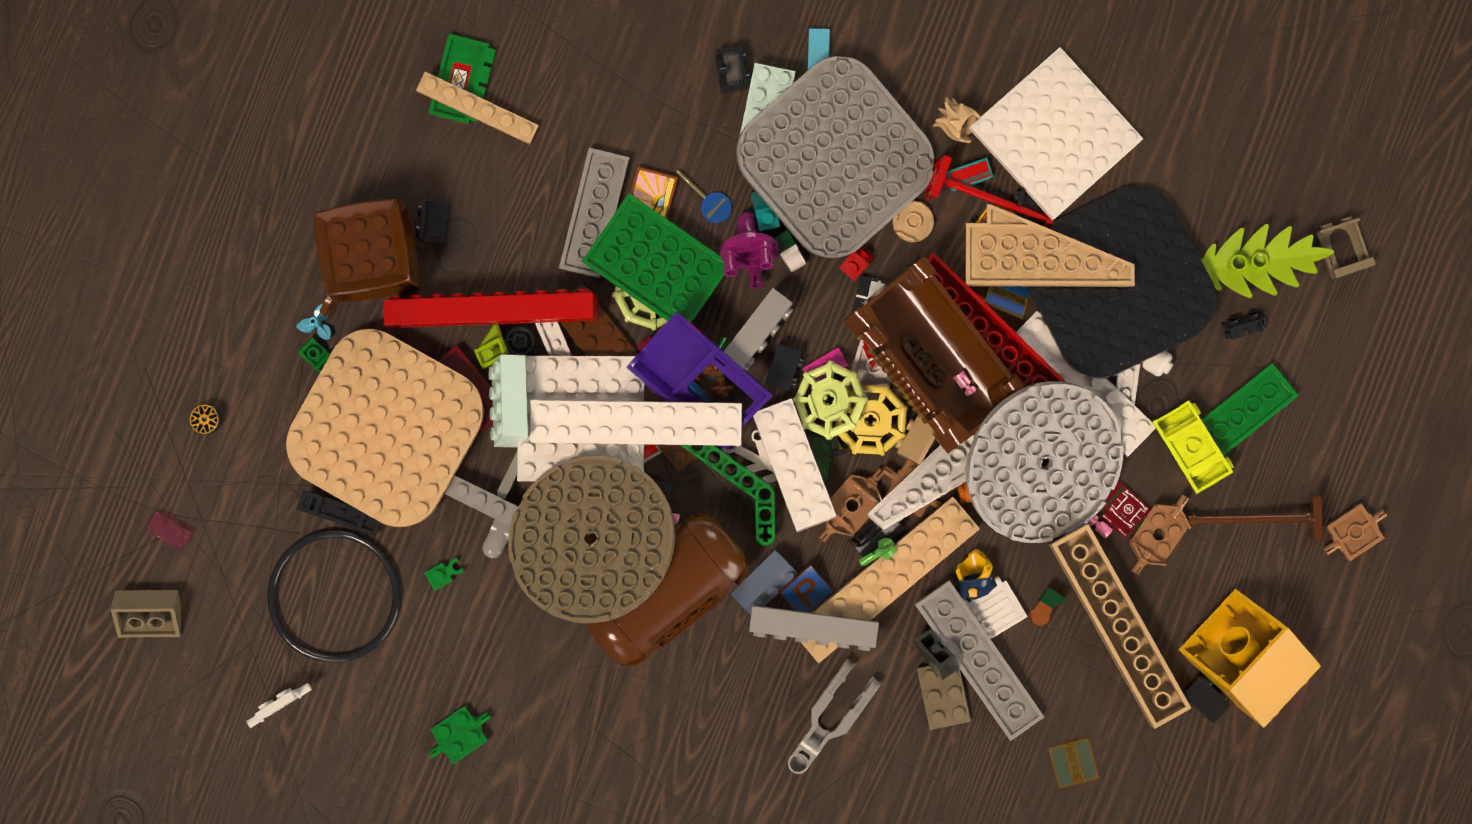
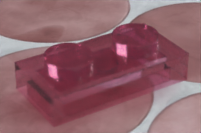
[145,512,193,551]

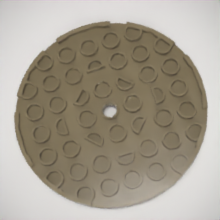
[508,456,675,624]

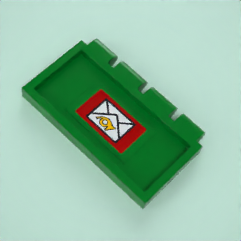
[428,34,496,125]

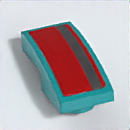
[946,158,993,192]

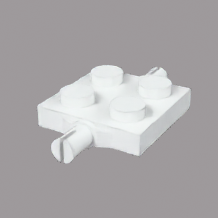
[246,683,312,728]

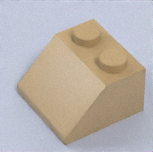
[895,416,935,465]

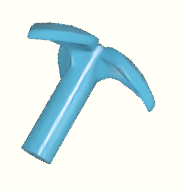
[296,304,332,340]

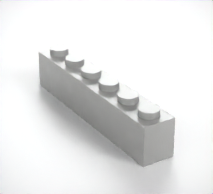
[749,605,879,651]

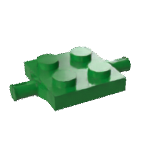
[428,706,491,764]

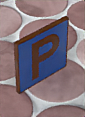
[779,564,833,612]

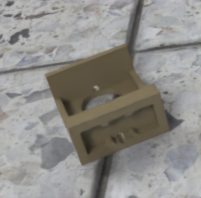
[1315,216,1376,280]

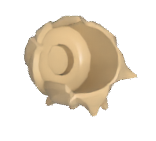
[933,97,981,143]

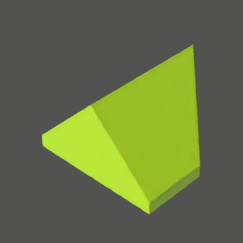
[474,324,511,369]

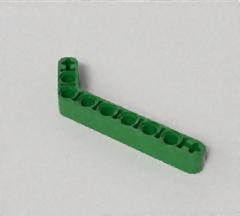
[681,445,775,546]

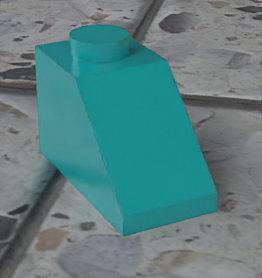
[751,192,780,233]

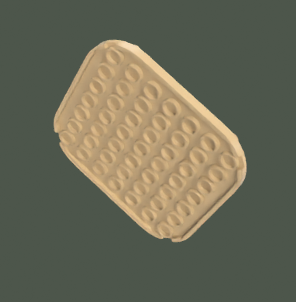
[286,329,484,527]

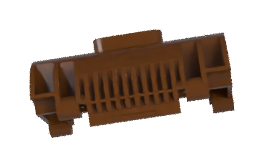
[844,256,1026,454]

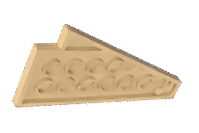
[966,204,1135,287]

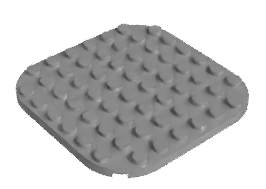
[736,56,934,258]

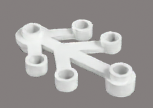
[723,430,777,485]

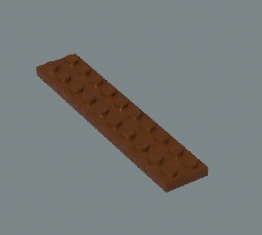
[560,284,703,472]

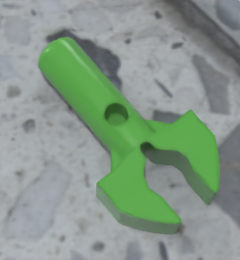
[859,538,897,566]

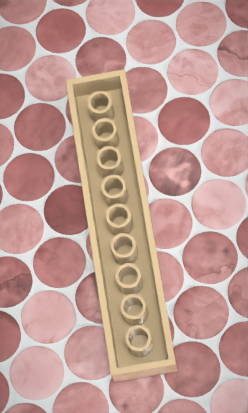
[801,496,980,663]
[1049,524,1191,729]

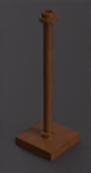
[1188,497,1323,539]

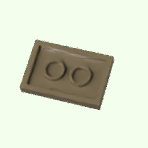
[916,665,971,730]

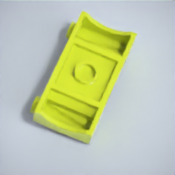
[1153,401,1234,494]

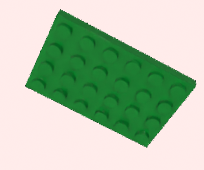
[581,193,725,323]

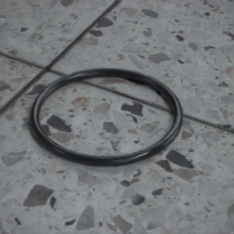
[267,530,401,663]

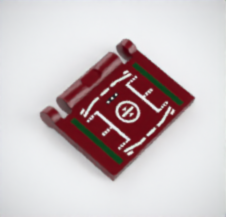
[1101,481,1151,543]

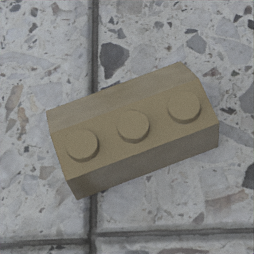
[111,590,181,638]

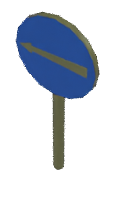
[676,170,732,223]

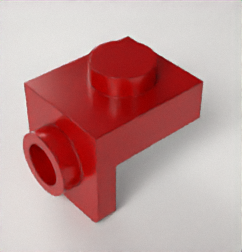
[839,246,874,281]

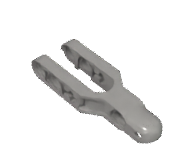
[482,451,518,558]
[788,658,881,774]

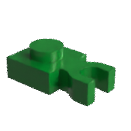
[425,558,465,591]

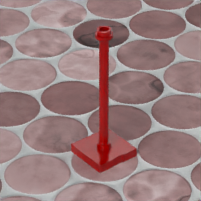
[923,155,1054,227]

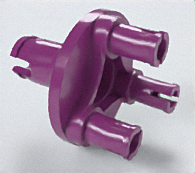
[720,212,779,289]

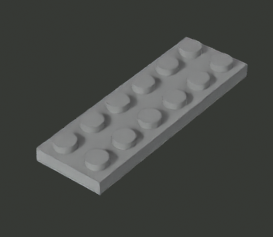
[559,148,630,279]

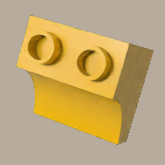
[1179,589,1321,728]

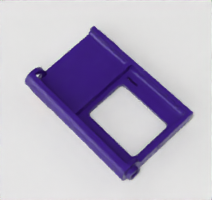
[626,311,773,450]

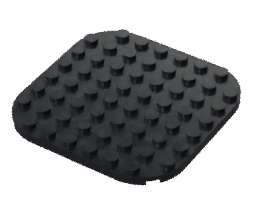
[1026,186,1217,379]

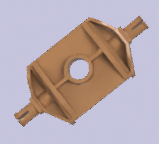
[819,468,885,543]
[1130,494,1191,575]

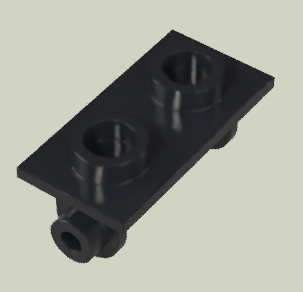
[1221,311,1267,340]

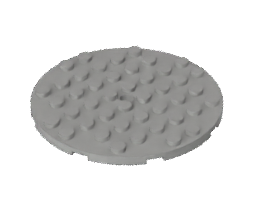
[966,381,1124,543]

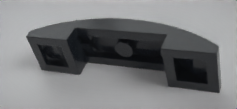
[296,490,381,537]

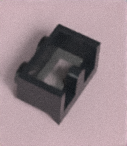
[715,46,750,94]

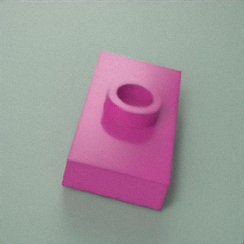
[802,348,848,382]

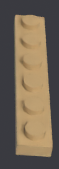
[416,72,539,145]

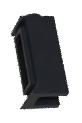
[847,520,904,557]

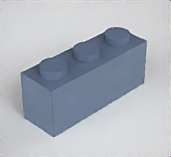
[731,550,797,615]

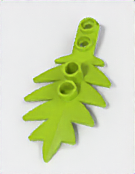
[1201,224,1334,299]

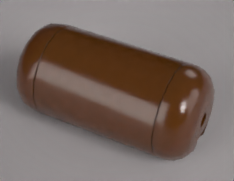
[584,513,749,667]

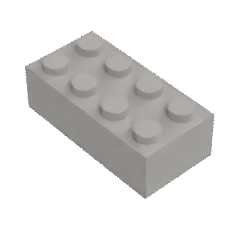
[724,288,793,371]

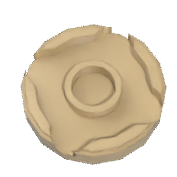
[892,201,934,243]

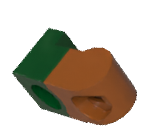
[1030,587,1066,626]

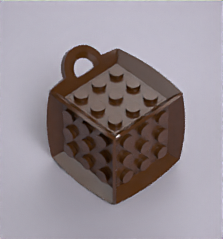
[313,199,420,317]

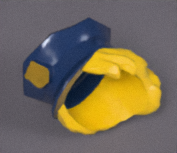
[956,549,997,600]

